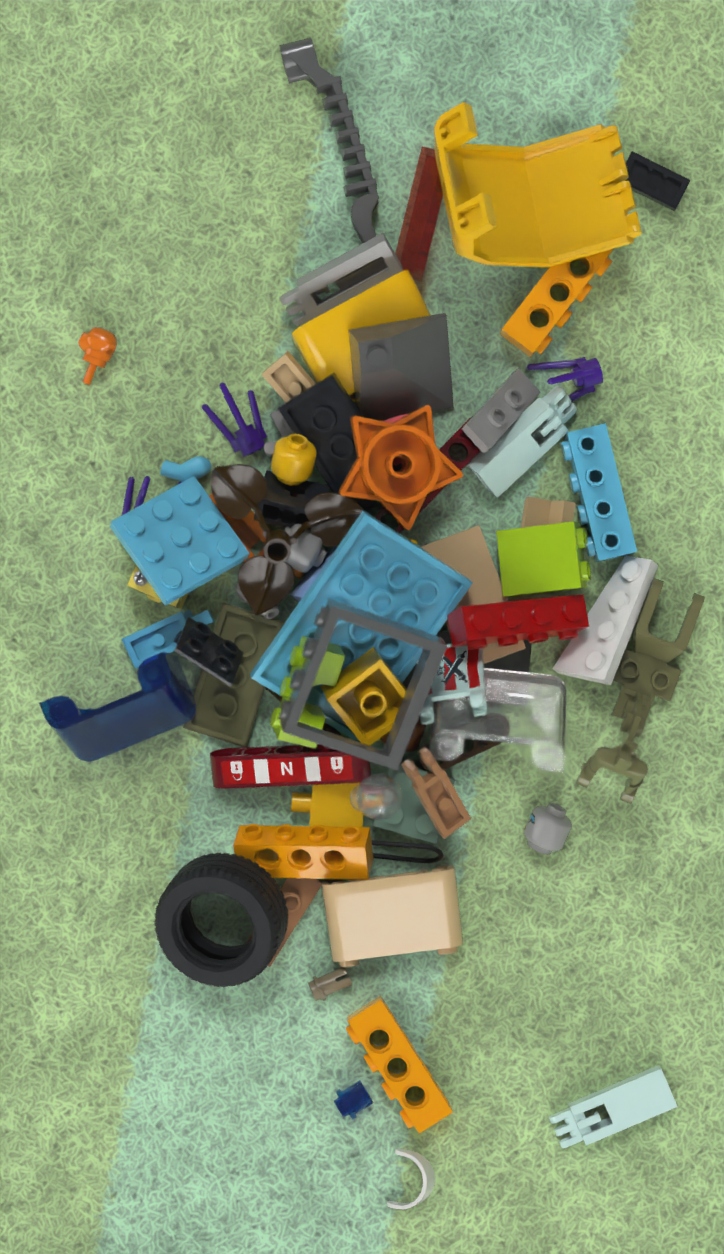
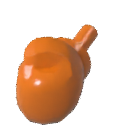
[78,327,117,385]

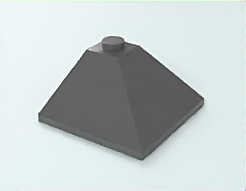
[348,313,454,421]

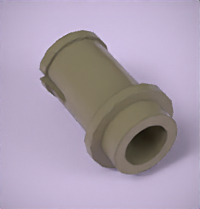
[308,967,352,1001]

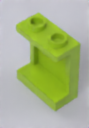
[496,521,591,597]

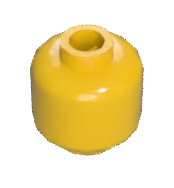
[271,434,317,485]

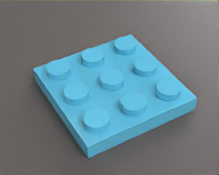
[110,476,250,606]

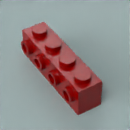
[447,594,589,650]

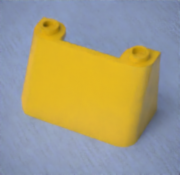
[291,270,431,402]

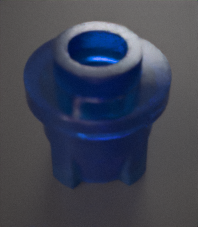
[334,1080,374,1120]

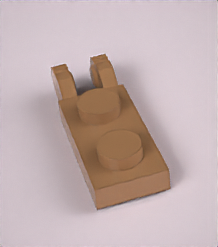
[402,747,471,839]

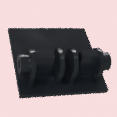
[173,617,244,687]

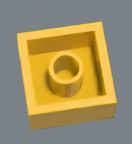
[320,647,407,746]

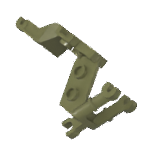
[576,578,705,804]

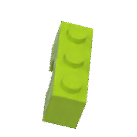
[271,636,345,748]

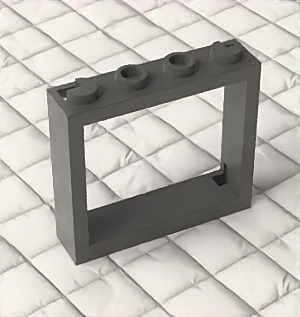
[278,598,447,770]

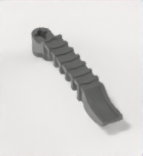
[279,37,379,243]

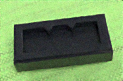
[625,151,690,211]

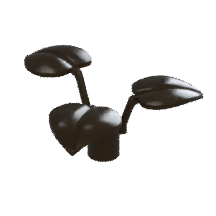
[211,464,365,615]

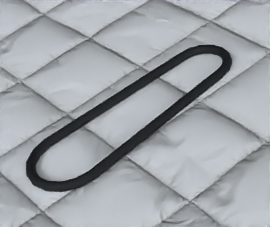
[372,840,444,863]

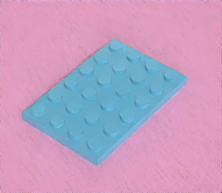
[250,511,473,742]

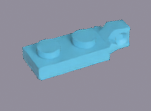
[122,609,215,669]

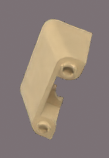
[322,864,463,967]

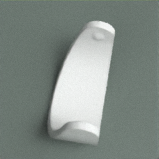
[387,1149,435,1209]

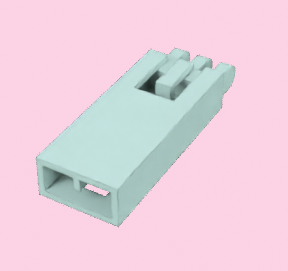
[467,386,577,498]
[549,1065,677,1148]

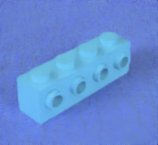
[561,423,637,563]

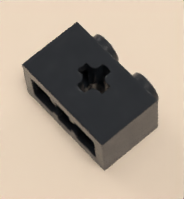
[254,470,330,529]

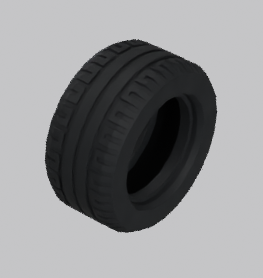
[154,853,288,987]

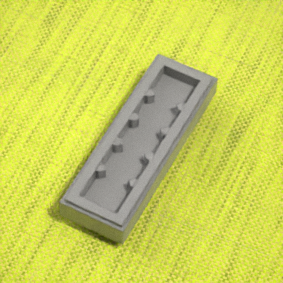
[462,368,540,453]

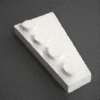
[553,555,658,685]

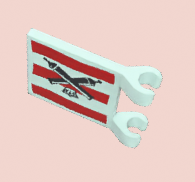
[417,644,487,725]

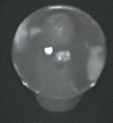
[350,774,402,820]

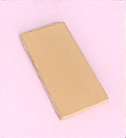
[421,525,526,664]

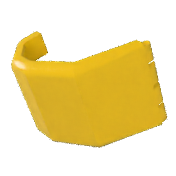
[434,102,642,267]

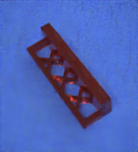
[395,146,443,282]

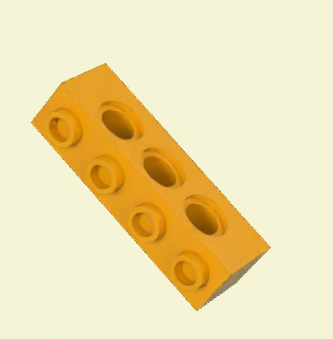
[500,249,613,358]
[233,824,374,880]
[346,995,453,1134]

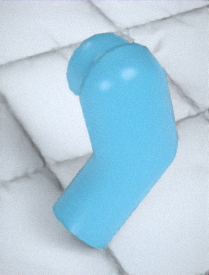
[160,456,211,482]

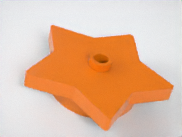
[338,405,463,530]

